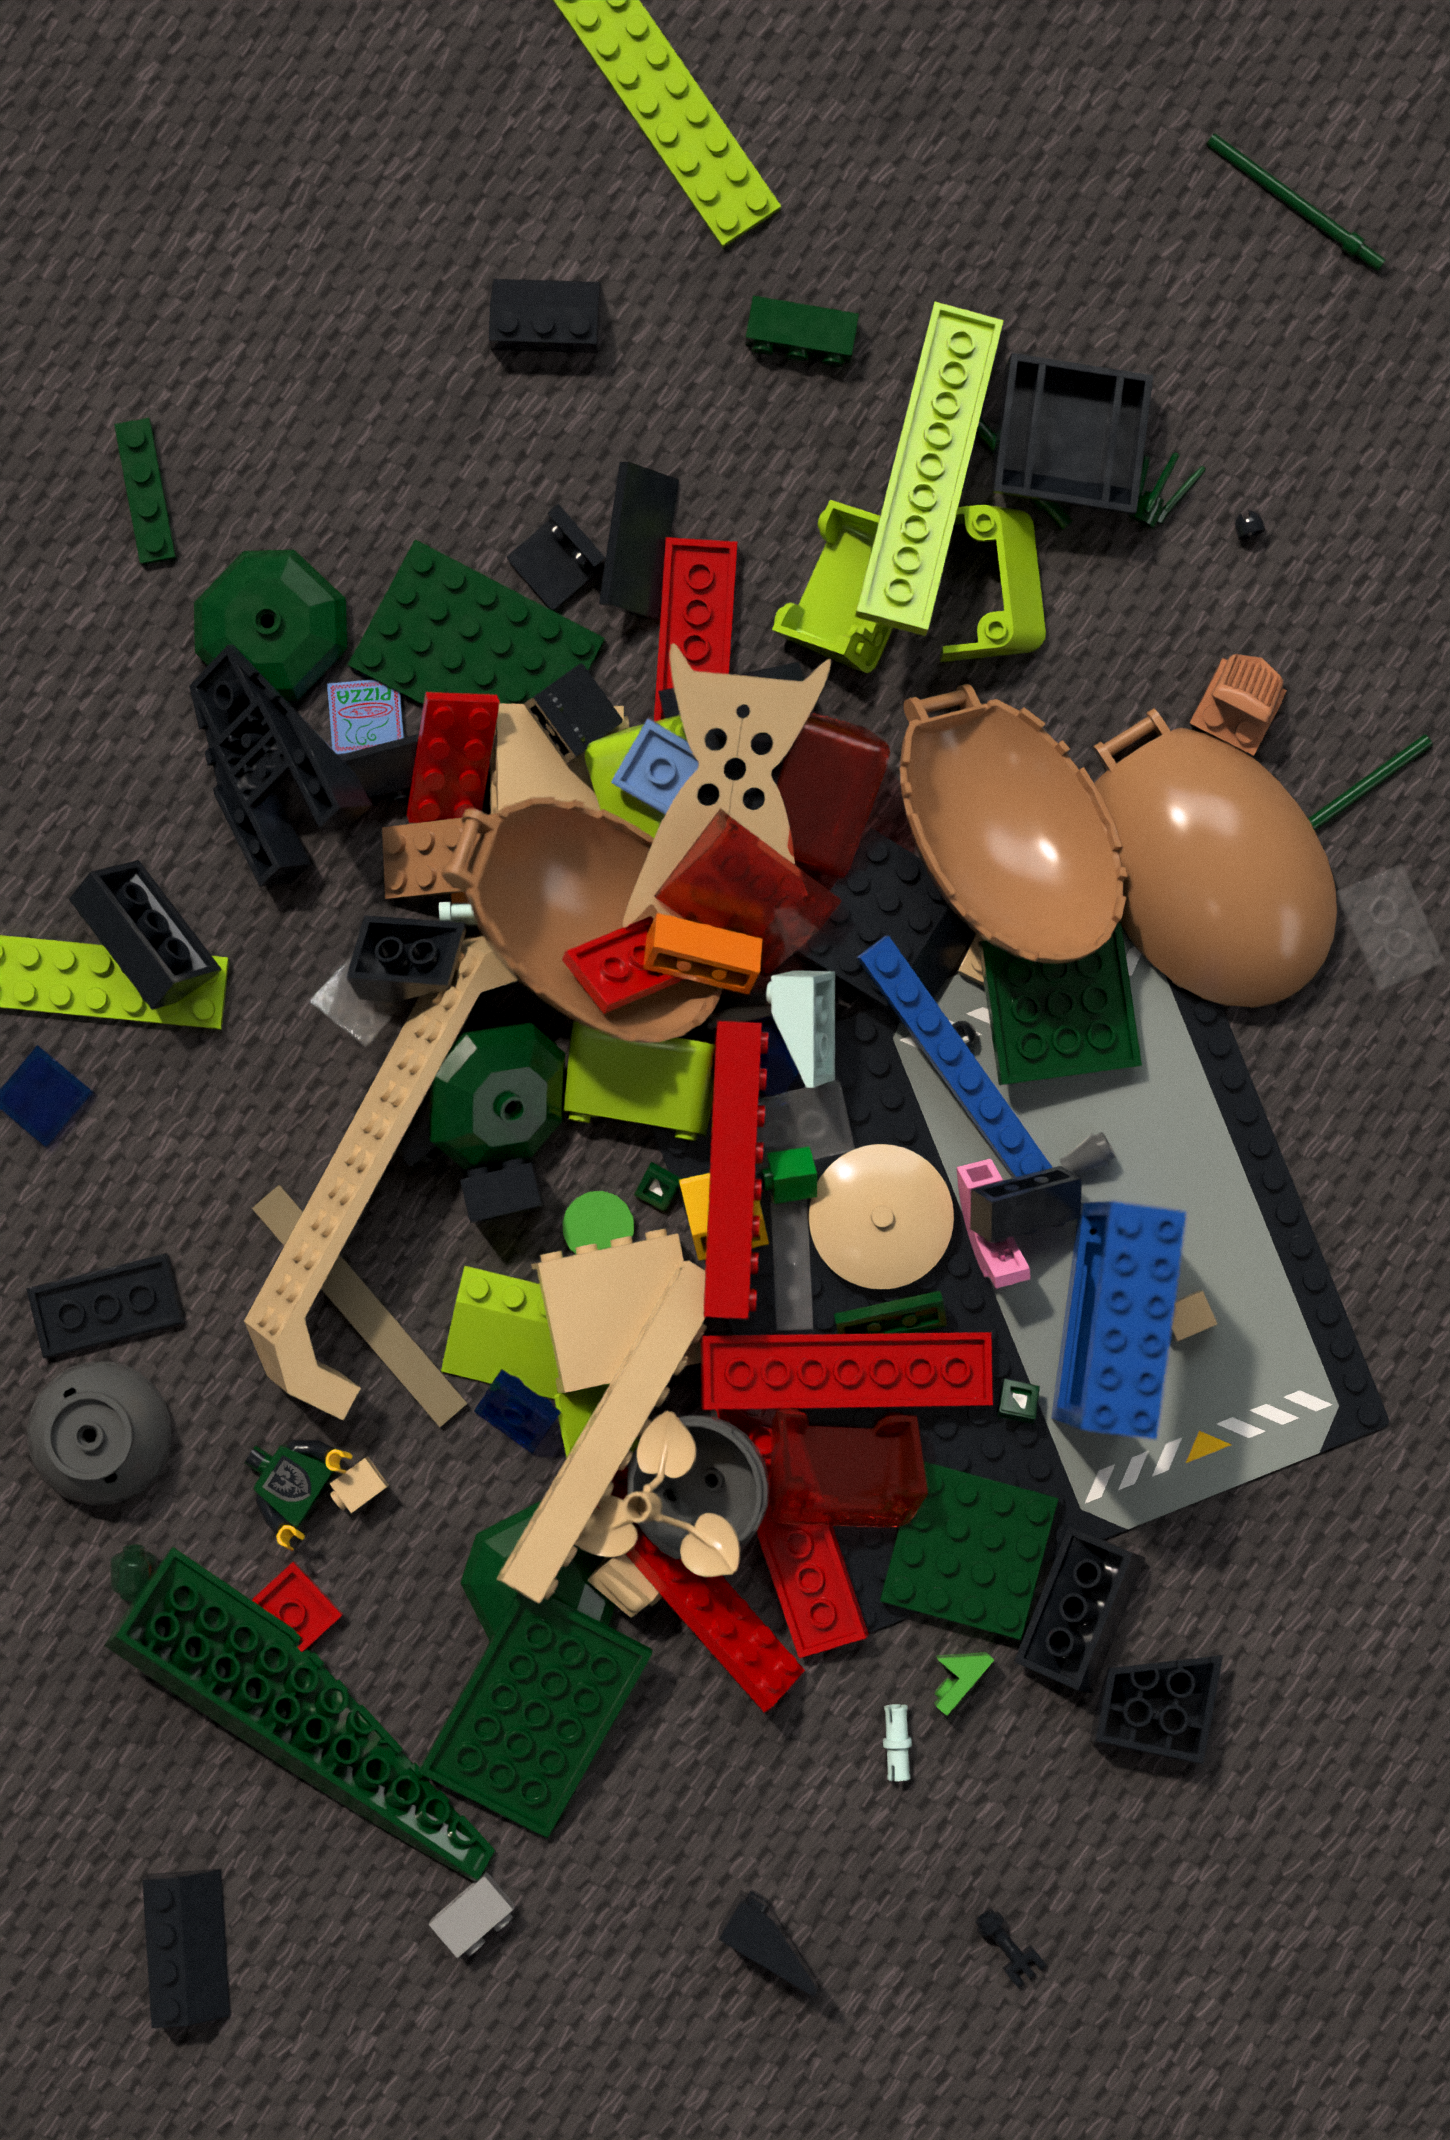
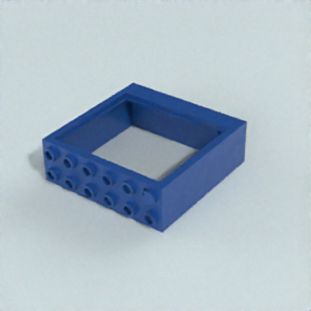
[1051,1201,1187,1440]

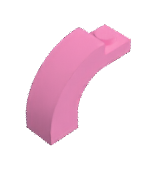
[957,1159,1030,1288]

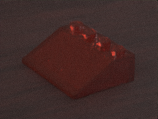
[654,808,842,978]

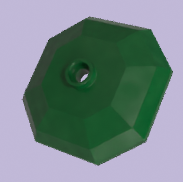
[194,549,348,702]
[429,1023,566,1170]
[460,1500,615,1641]

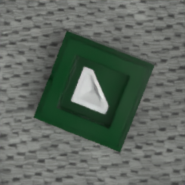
[634,1162,682,1212]
[997,1379,1040,1424]

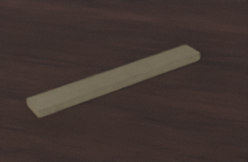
[252,1185,468,1427]

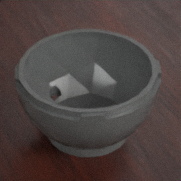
[26,1361,172,1506]
[627,1415,770,1559]

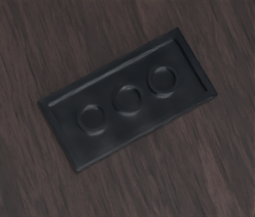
[599,462,679,620]
[26,1253,185,1359]

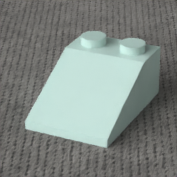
[767,970,835,1088]

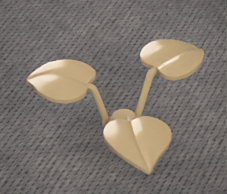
[574,1411,740,1577]

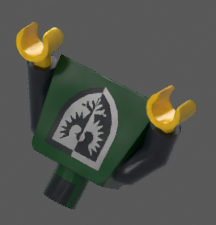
[244,1440,352,1551]

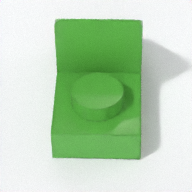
[934,1652,994,1716]

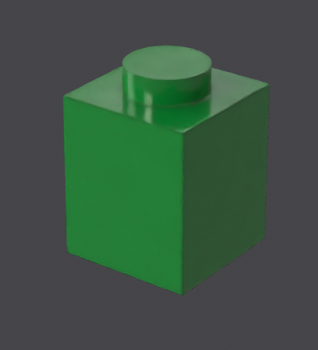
[762,1146,817,1204]

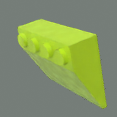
[441,1266,560,1399]

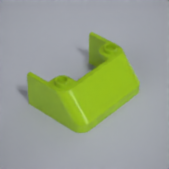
[939,505,1046,662]

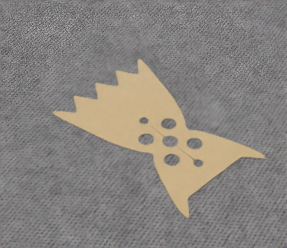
[623,643,830,942]

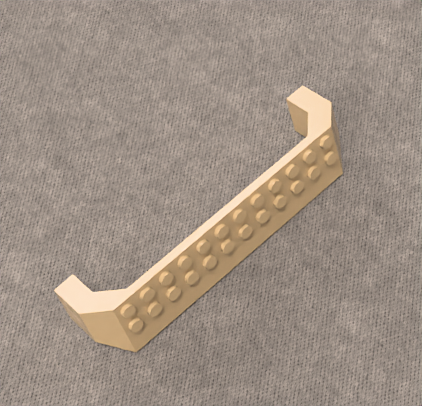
[244,934,517,1420]

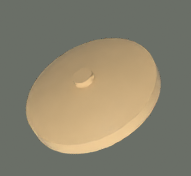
[809,1144,954,1289]

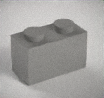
[429,1871,515,1958]

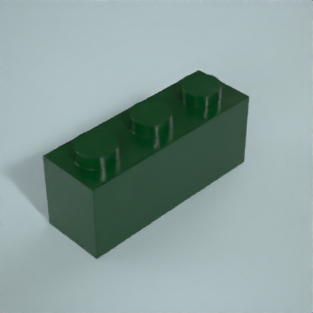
[745,295,859,367]

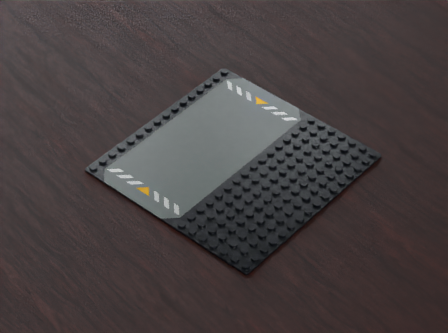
[650,922,1389,1633]

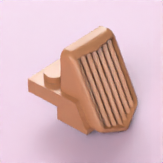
[1189,654,1287,756]

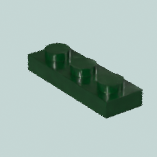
[834,1291,947,1334]

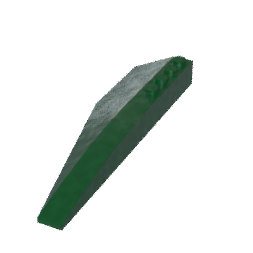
[104,1547,495,1882]

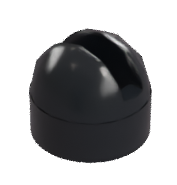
[1234,510,1266,540]
[952,1021,976,1048]

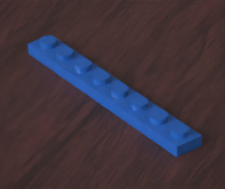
[857,936,1053,1178]

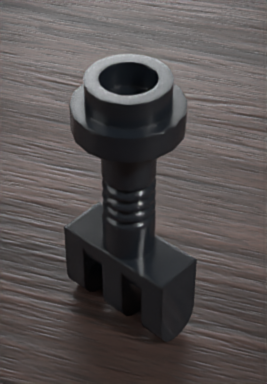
[975,1909,1047,1989]

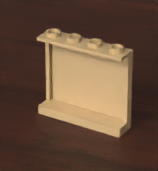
[490,703,629,814]
[531,1228,701,1393]

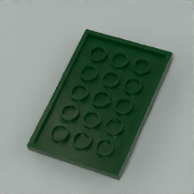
[348,539,605,705]
[419,1592,652,1838]

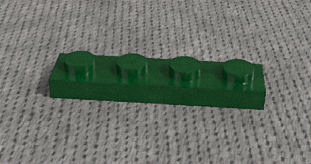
[114,418,177,565]

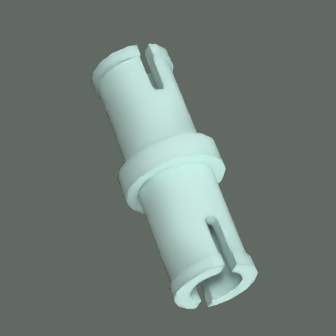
[883,1704,912,1781]

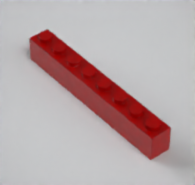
[703,1021,768,1319]

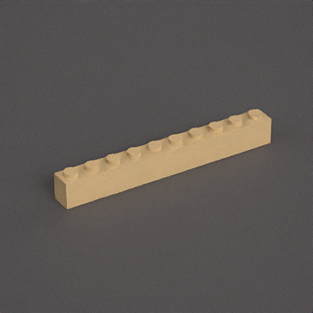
[496,1261,706,1603]

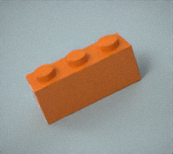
[643,913,762,995]

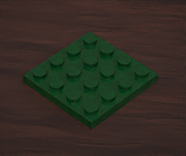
[978,923,1142,1086]
[879,1459,1059,1640]

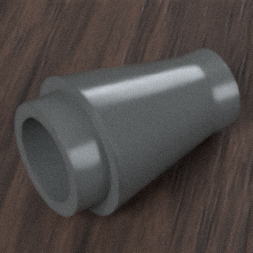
[1059,1132,1116,1175]

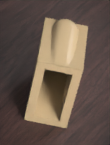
[587,1554,662,1618]

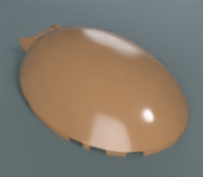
[900,684,1127,964]
[1093,708,1337,1008]
[442,797,723,1043]

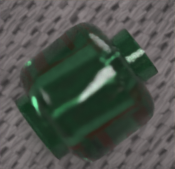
[110,1544,158,1601]

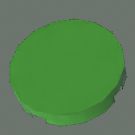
[562,1191,634,1255]

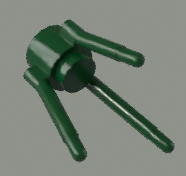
[1129,452,1205,529]

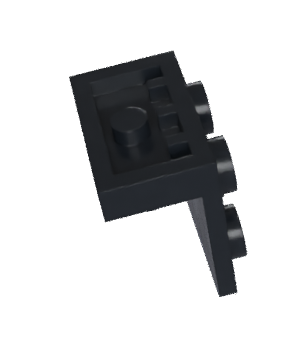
[507,504,606,611]
[524,663,623,763]

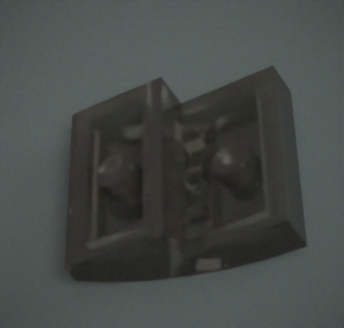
[706,984,772,1030]

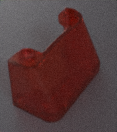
[776,712,890,879]
[770,1408,928,1527]

